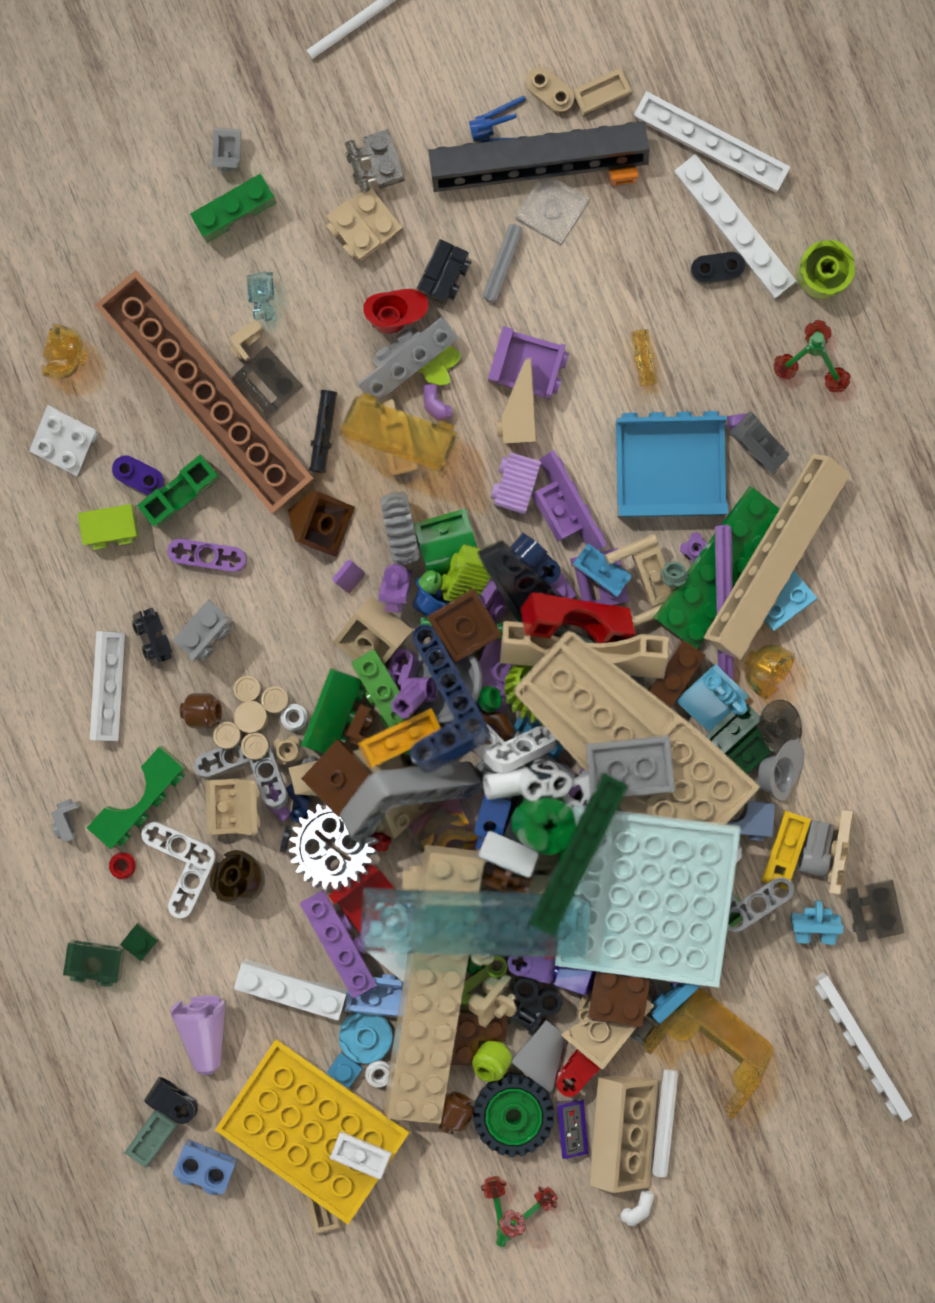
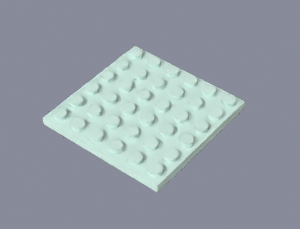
[555,805,740,987]

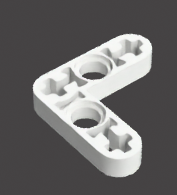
[469,723,557,773]
[141,821,216,918]

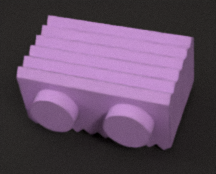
[490,452,541,515]

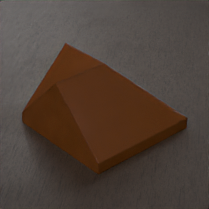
[288,490,355,557]

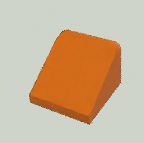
[608,166,639,186]

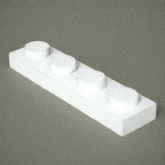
[90,631,125,741]

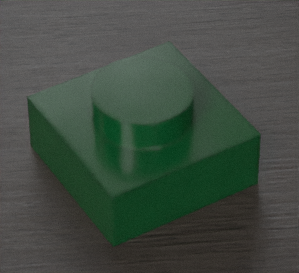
[120,923,159,961]

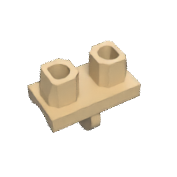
[468,974,517,1028]

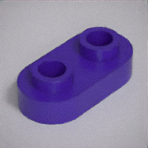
[112,455,165,495]

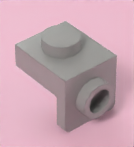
[211,127,242,171]
[51,799,82,843]

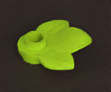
[417,346,462,385]

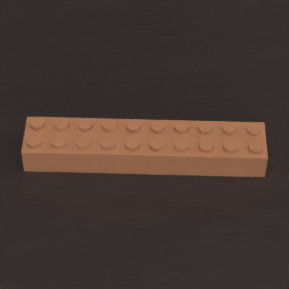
[95,270,315,516]

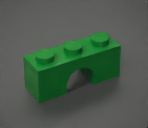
[190,173,277,243]
[136,454,221,528]

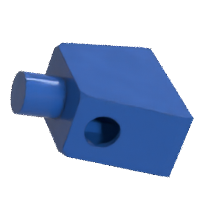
[474,792,512,849]

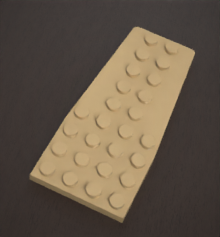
[514,631,760,825]

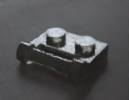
[231,345,304,419]

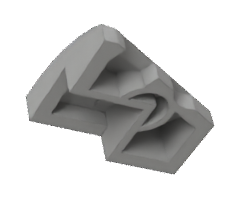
[511,1017,565,1092]

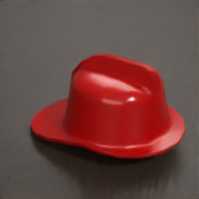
[363,289,428,334]

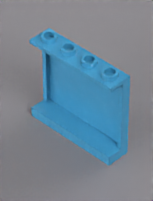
[616,411,728,518]

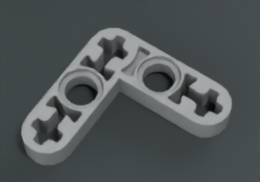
[194,735,289,809]

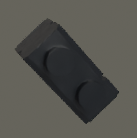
[416,239,471,305]

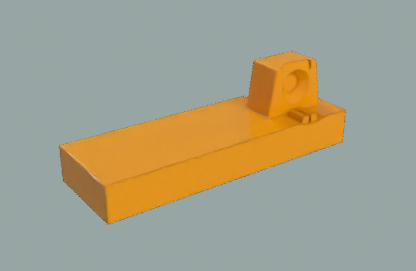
[358,708,441,768]

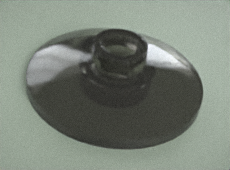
[759,700,802,754]

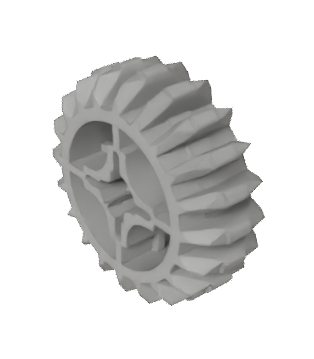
[380,491,420,565]

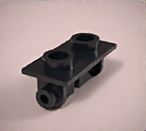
[132,607,173,666]

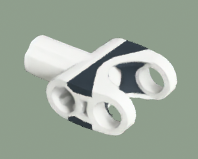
[483,759,572,801]

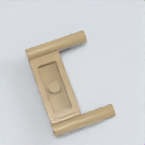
[604,534,674,628]

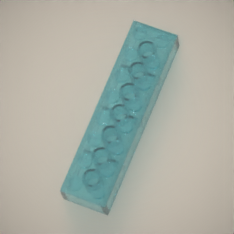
[360,888,590,957]

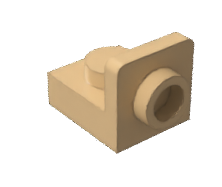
[229,319,263,363]

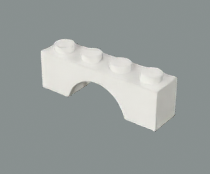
[234,959,347,1020]

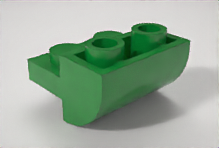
[413,508,477,576]

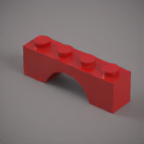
[521,593,635,643]

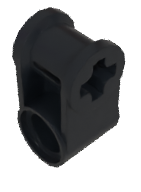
[144,1077,198,1124]

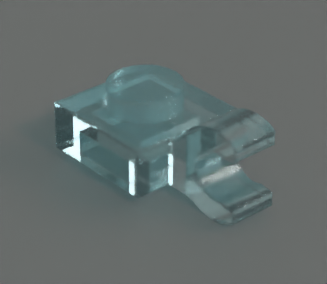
[247,271,276,321]

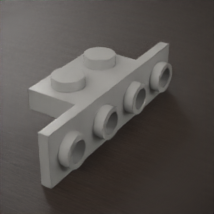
[357,317,459,406]

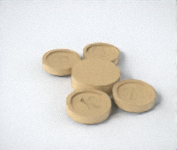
[213,676,289,760]

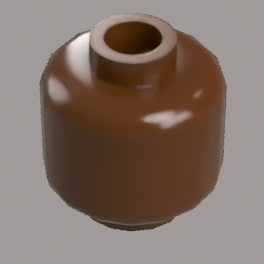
[180,693,222,729]
[439,1091,474,1134]

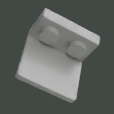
[173,600,233,662]

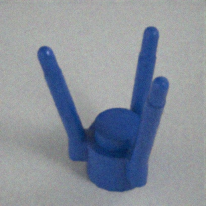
[469,96,526,143]

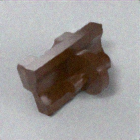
[480,860,534,900]

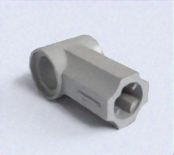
[798,820,835,877]

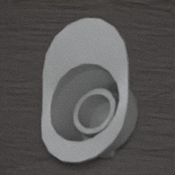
[756,740,804,801]

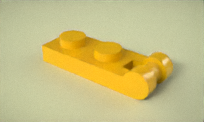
[760,810,811,890]

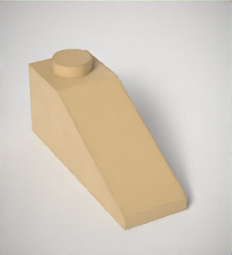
[497,357,537,443]

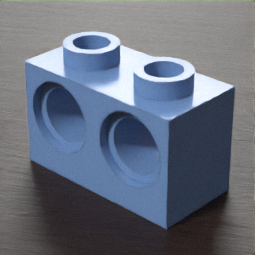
[173,1139,238,1195]

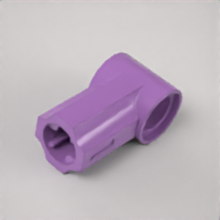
[391,677,437,718]

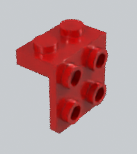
[328,860,402,934]

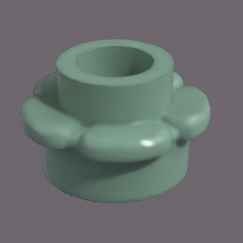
[661,562,688,587]

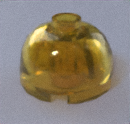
[41,323,88,379]
[744,644,795,700]

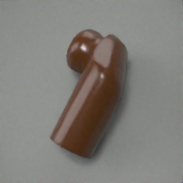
[480,710,515,742]

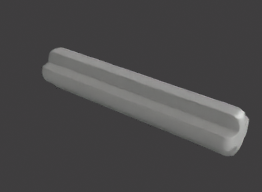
[483,224,523,302]

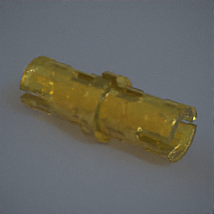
[631,329,657,386]

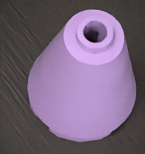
[170,995,225,1075]

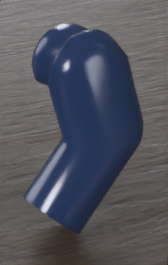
[286,783,310,823]

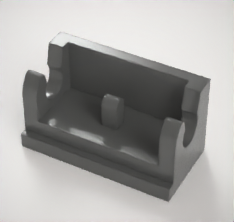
[730,412,789,475]

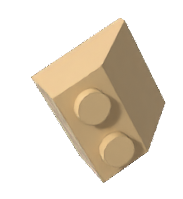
[333,596,413,665]

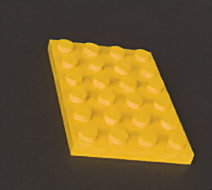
[215,1039,410,1225]

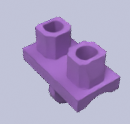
[379,564,413,613]

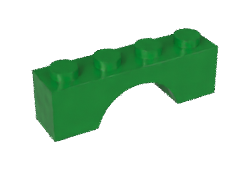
[87,745,186,850]

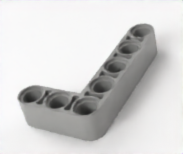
[340,761,483,841]
[727,877,794,932]

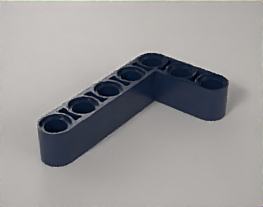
[411,624,490,772]

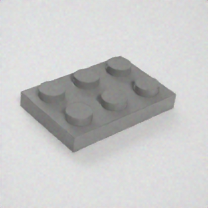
[585,735,675,796]

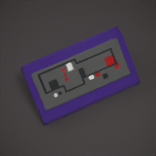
[557,1099,589,1159]

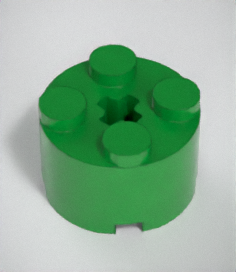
[512,798,576,854]

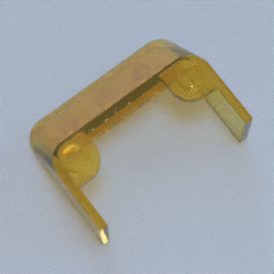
[338,392,458,478]
[644,987,774,1120]

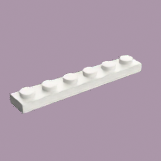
[633,91,790,193]
[673,154,796,299]
[814,972,912,1121]

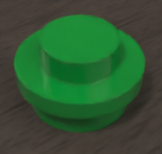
[477,686,502,713]

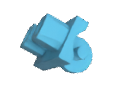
[791,900,844,945]

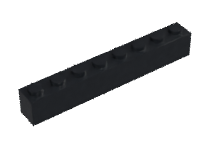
[428,122,649,192]

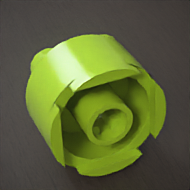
[796,240,855,300]

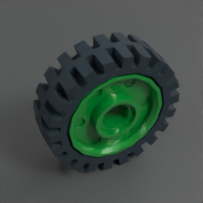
[473,1073,554,1157]

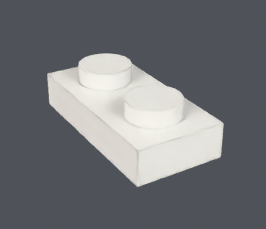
[330,1131,392,1180]

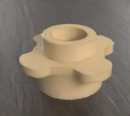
[273,735,303,765]

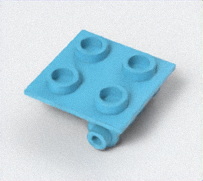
[764,570,818,631]
[676,664,749,732]

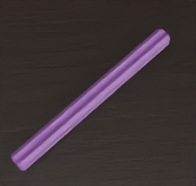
[715,525,734,681]

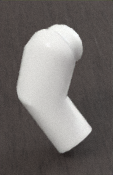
[620,1190,655,1226]

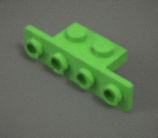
[352,649,414,756]

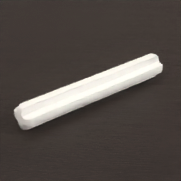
[652,1069,678,1177]

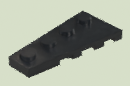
[478,540,564,623]

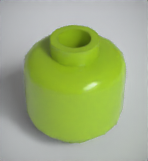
[472,1041,512,1082]

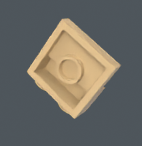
[326,185,403,263]

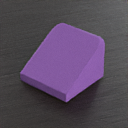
[332,560,365,593]

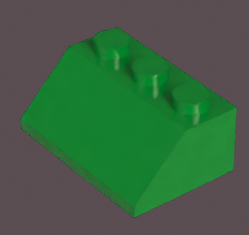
[301,668,366,753]

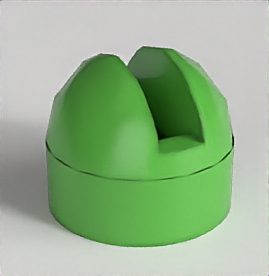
[418,570,442,594]

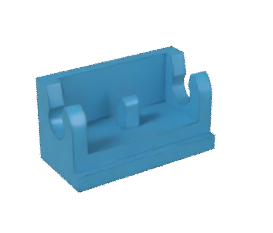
[572,543,632,597]

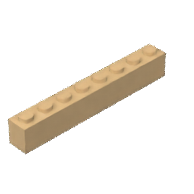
[704,454,850,659]

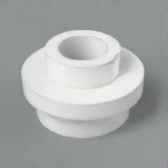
[280,704,308,731]
[365,1060,390,1088]

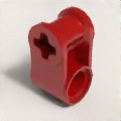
[555,1049,600,1097]

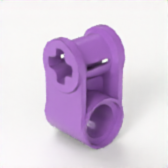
[505,947,556,983]

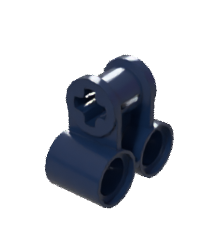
[510,532,561,584]

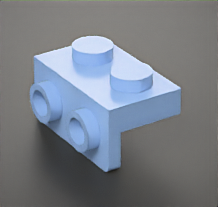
[345,974,403,1017]

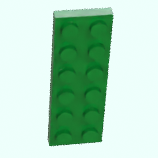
[653,486,780,649]

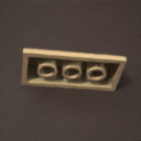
[589,1075,658,1193]

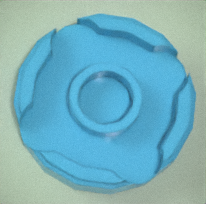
[339,1012,393,1064]

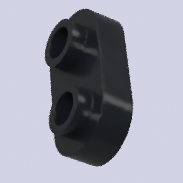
[690,252,745,284]

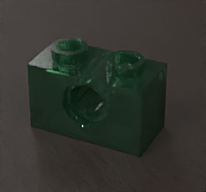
[63,940,125,986]

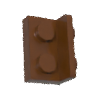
[346,704,375,746]

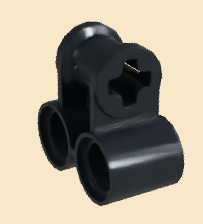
[508,976,562,1036]

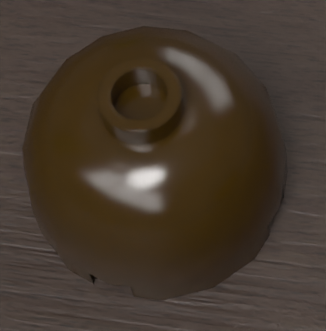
[210,850,265,906]

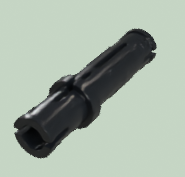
[309,390,338,473]

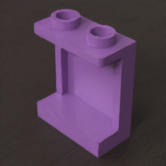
[488,326,569,400]

